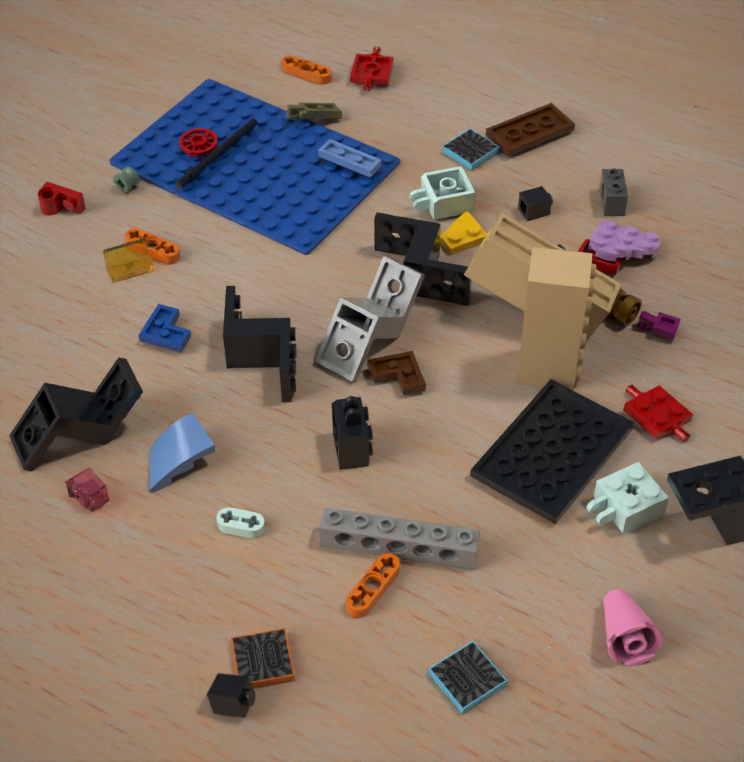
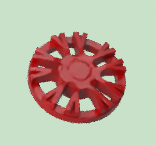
[179,128,218,158]

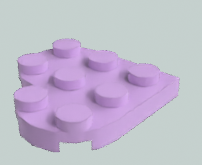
[589,220,660,261]

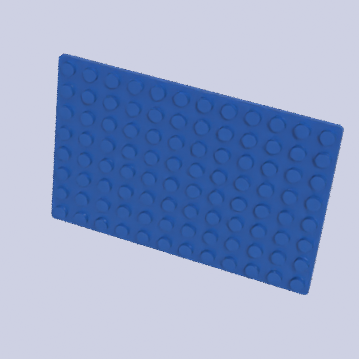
[110,79,400,255]

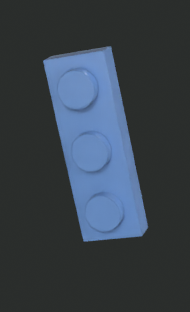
[318,139,382,178]

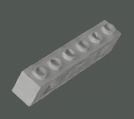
[319,507,480,570]

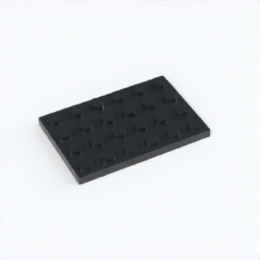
[470,379,634,524]

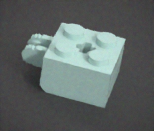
[409,166,475,220]
[586,462,669,534]

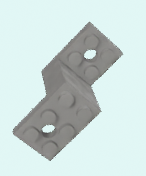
[315,256,425,382]

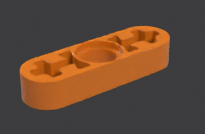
[281,56,332,84]
[125,228,180,264]
[346,553,400,618]

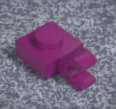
[637,311,681,340]

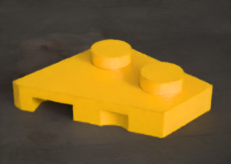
[440,211,487,255]

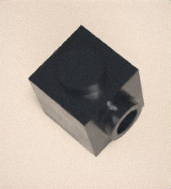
[518,186,553,221]
[207,673,256,718]

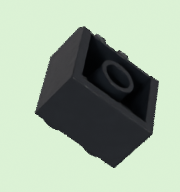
[331,396,373,470]

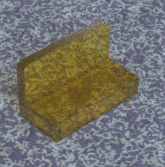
[103,238,155,283]

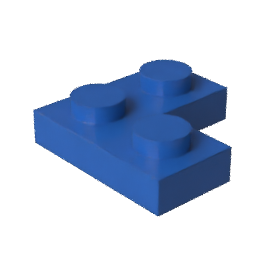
[139,304,191,352]

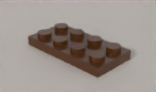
[486,103,575,157]

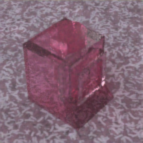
[65,467,110,512]

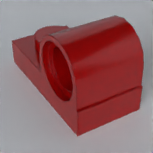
[37,182,86,216]

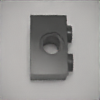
[599,168,628,216]

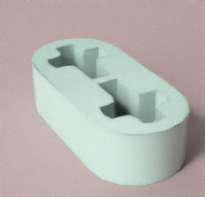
[216,507,265,539]

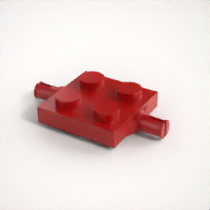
[350,46,394,92]
[623,384,693,443]

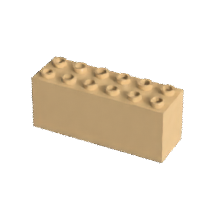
[464,212,621,342]
[517,247,596,390]

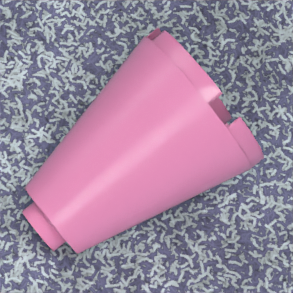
[603,589,663,666]

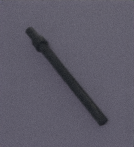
[175,118,258,189]

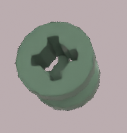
[113,166,140,193]

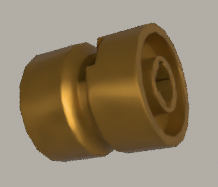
[608,288,642,326]

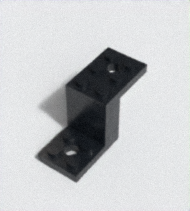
[374,212,472,306]
[223,286,297,402]
[9,357,143,471]
[667,455,744,546]

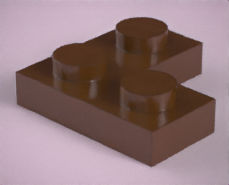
[367,351,426,395]

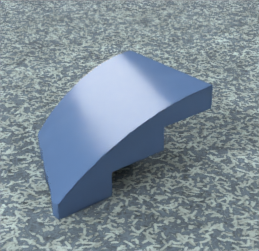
[149,412,215,493]

